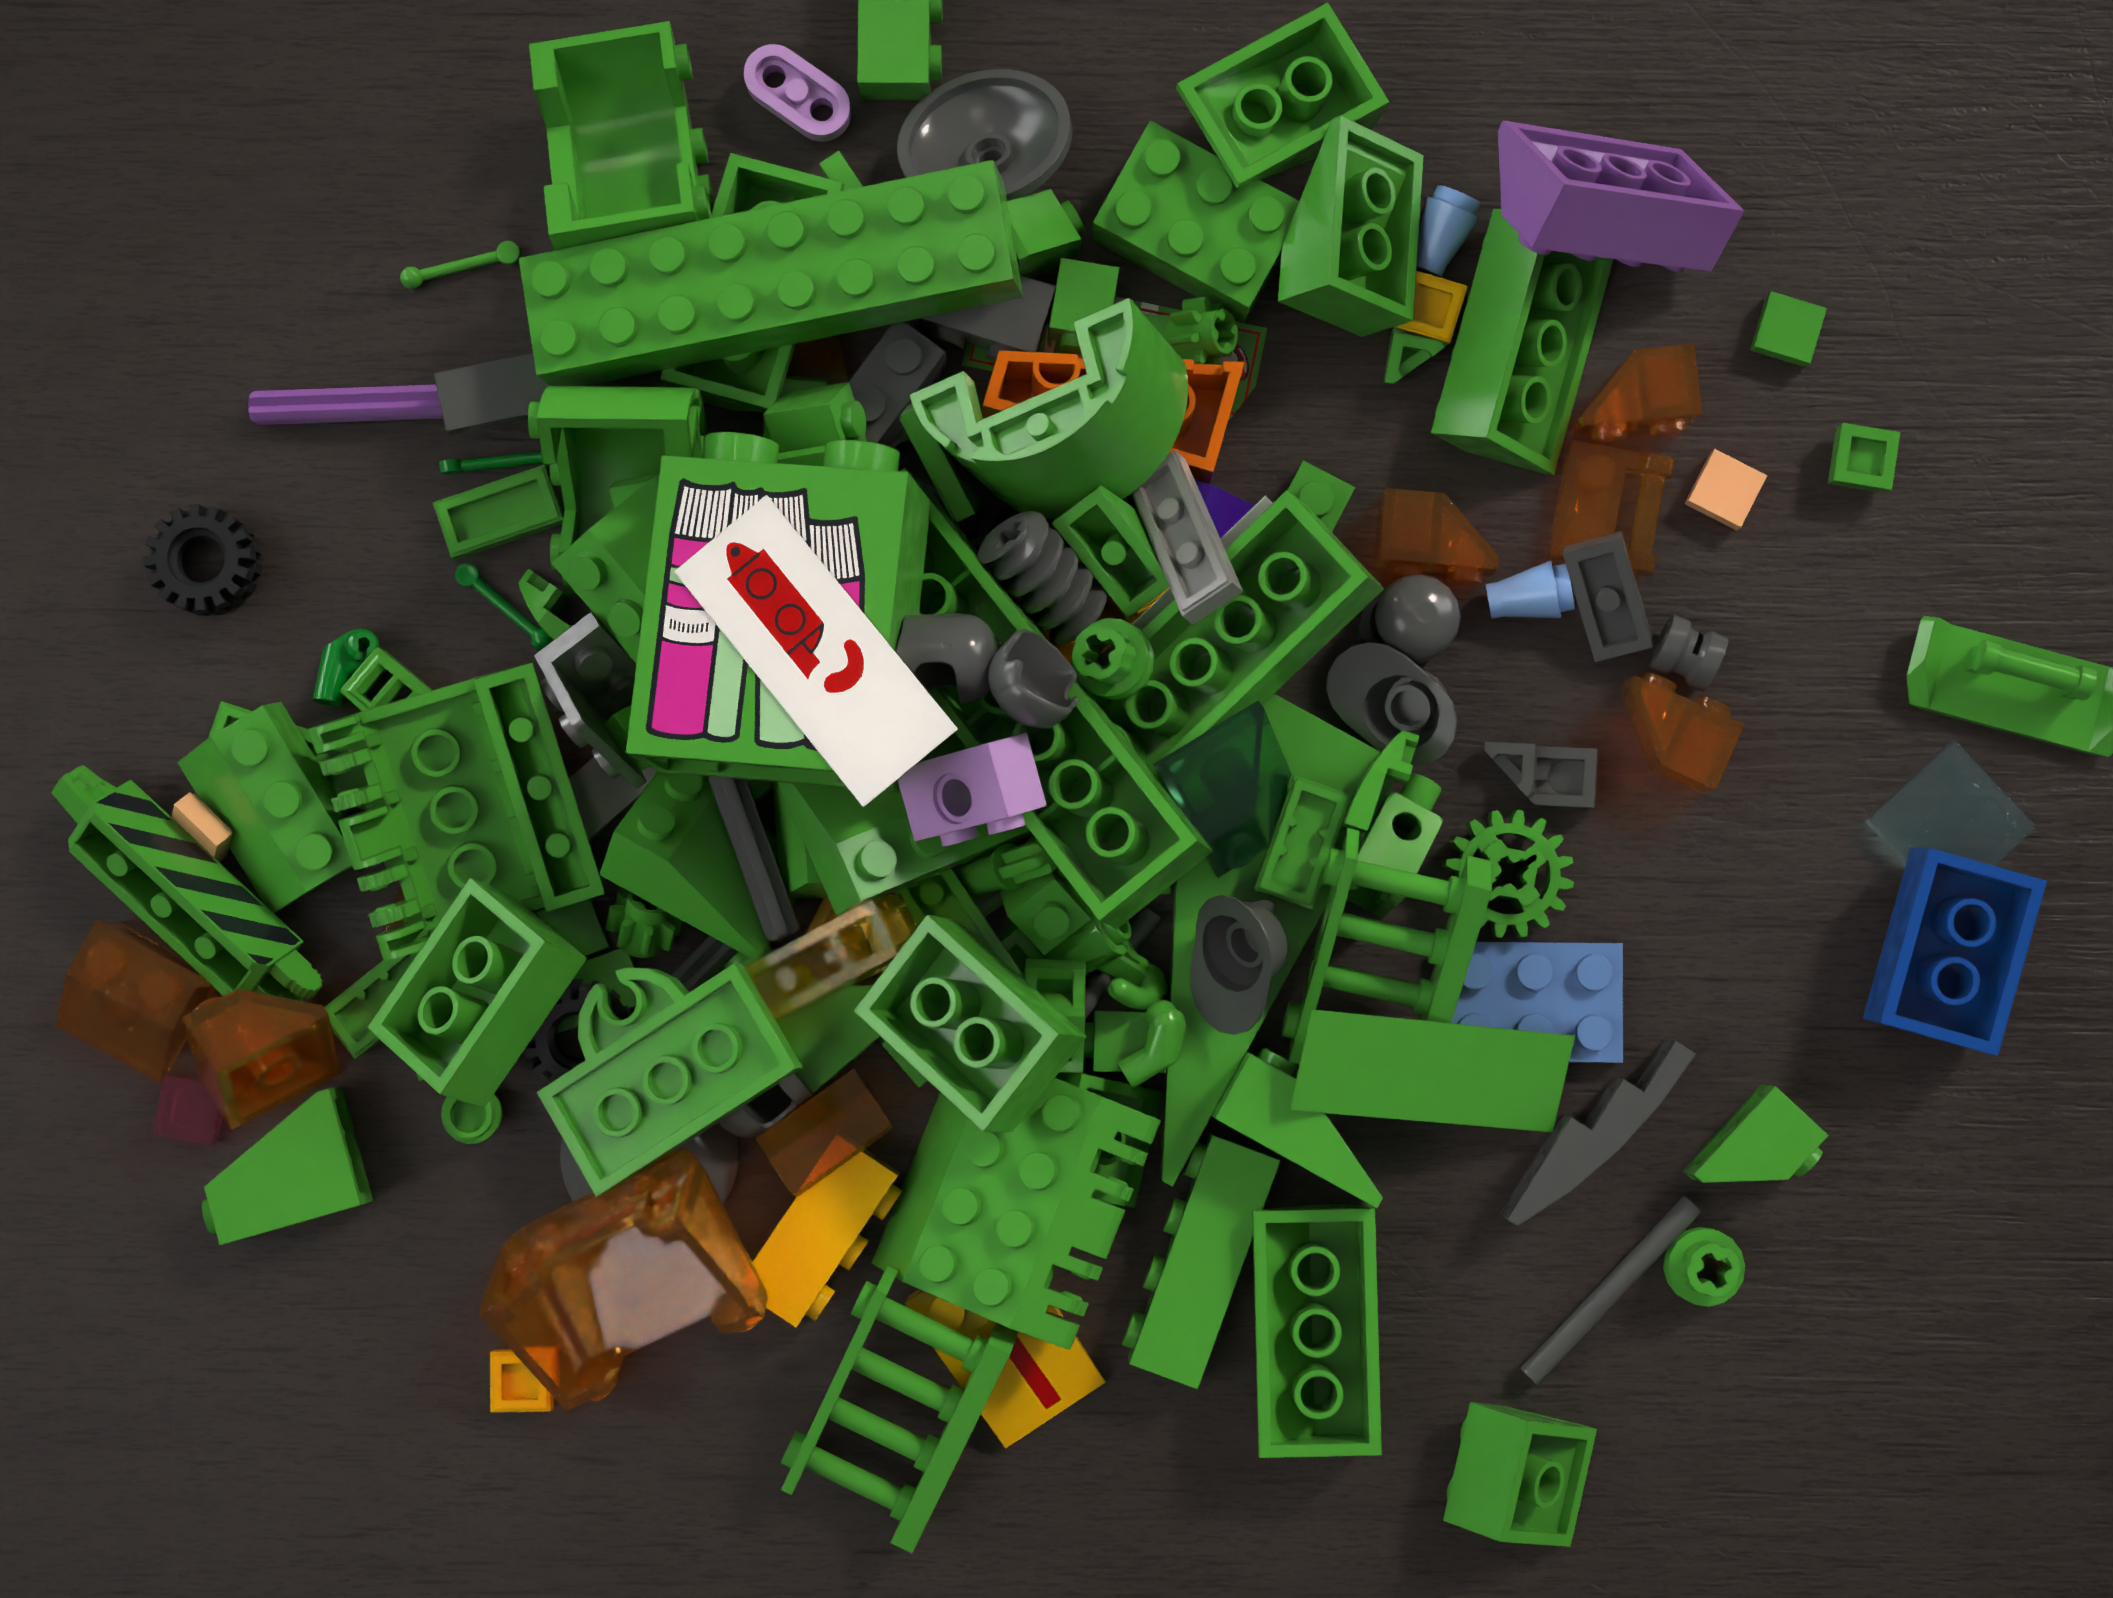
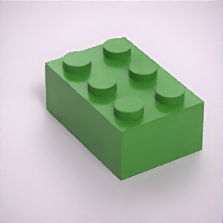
[1092,120,1299,323]
[367,878,587,1108]
[854,915,1087,1132]

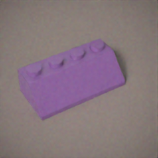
[1498,120,1744,273]

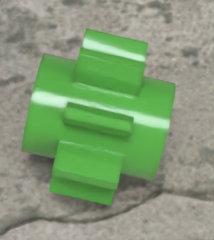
[1164,296,1238,365]
[605,890,682,958]

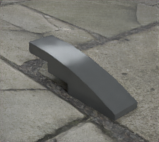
[433,354,668,435]
[1499,1040,1696,1226]

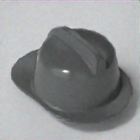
[1326,642,1457,767]
[1190,895,1288,1035]

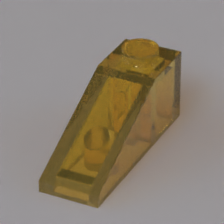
[744,893,917,1021]

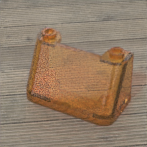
[478,1149,768,1411]

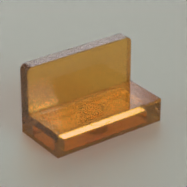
[756,1069,892,1196]

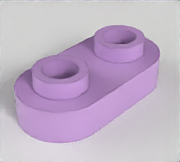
[744,44,851,142]

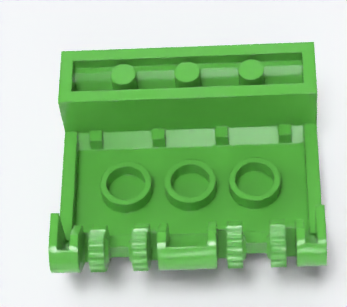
[308,662,605,961]
[872,1078,1161,1350]

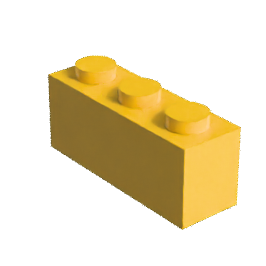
[736,1133,902,1328]

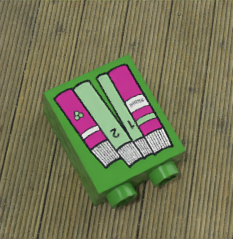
[626,432,931,792]

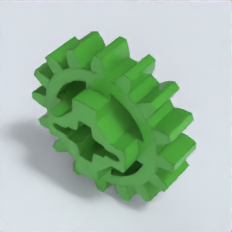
[1442,810,1574,938]

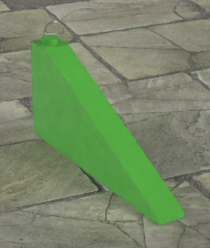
[1160,694,1394,1187]

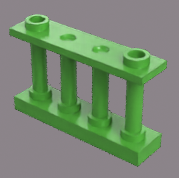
[1281,828,1492,1064]
[780,1266,1018,1553]

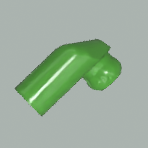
[1117,1000,1186,1089]

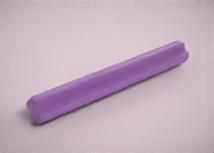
[248,385,443,425]

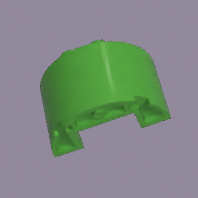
[529,21,714,250]
[910,298,1188,519]
[528,386,707,594]

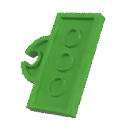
[537,963,803,1197]

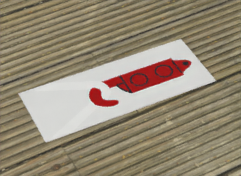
[674,495,958,807]

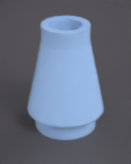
[1416,185,1480,278]
[1486,560,1575,619]

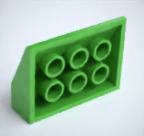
[777,732,1032,916]

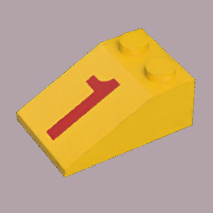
[905,1289,1106,1448]

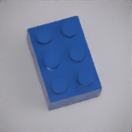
[1863,848,2047,1056]

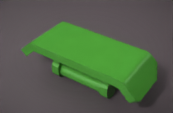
[1907,616,2113,757]

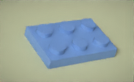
[1452,942,1623,1063]

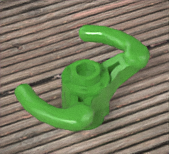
[1045,867,1168,1010]

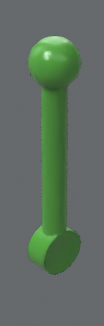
[400,241,521,289]

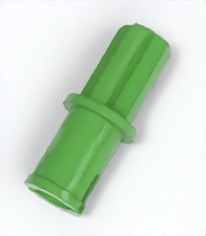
[960,840,1058,898]

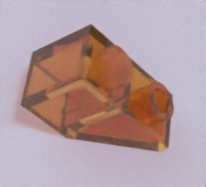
[1573,343,1702,443]
[1373,488,1499,585]
[1619,672,1745,793]

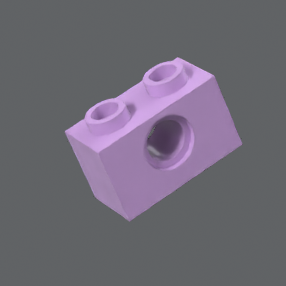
[898,732,1047,847]

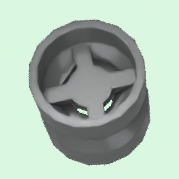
[1648,614,1729,692]

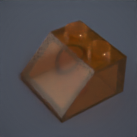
[56,920,215,1083]
[182,989,340,1130]

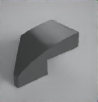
[1484,742,1599,809]

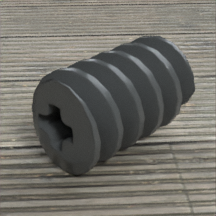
[977,511,1107,647]

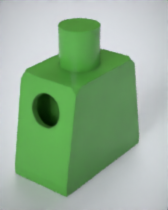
[1347,773,1443,919]

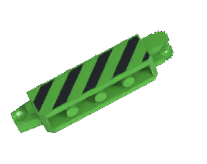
[51,765,323,1022]

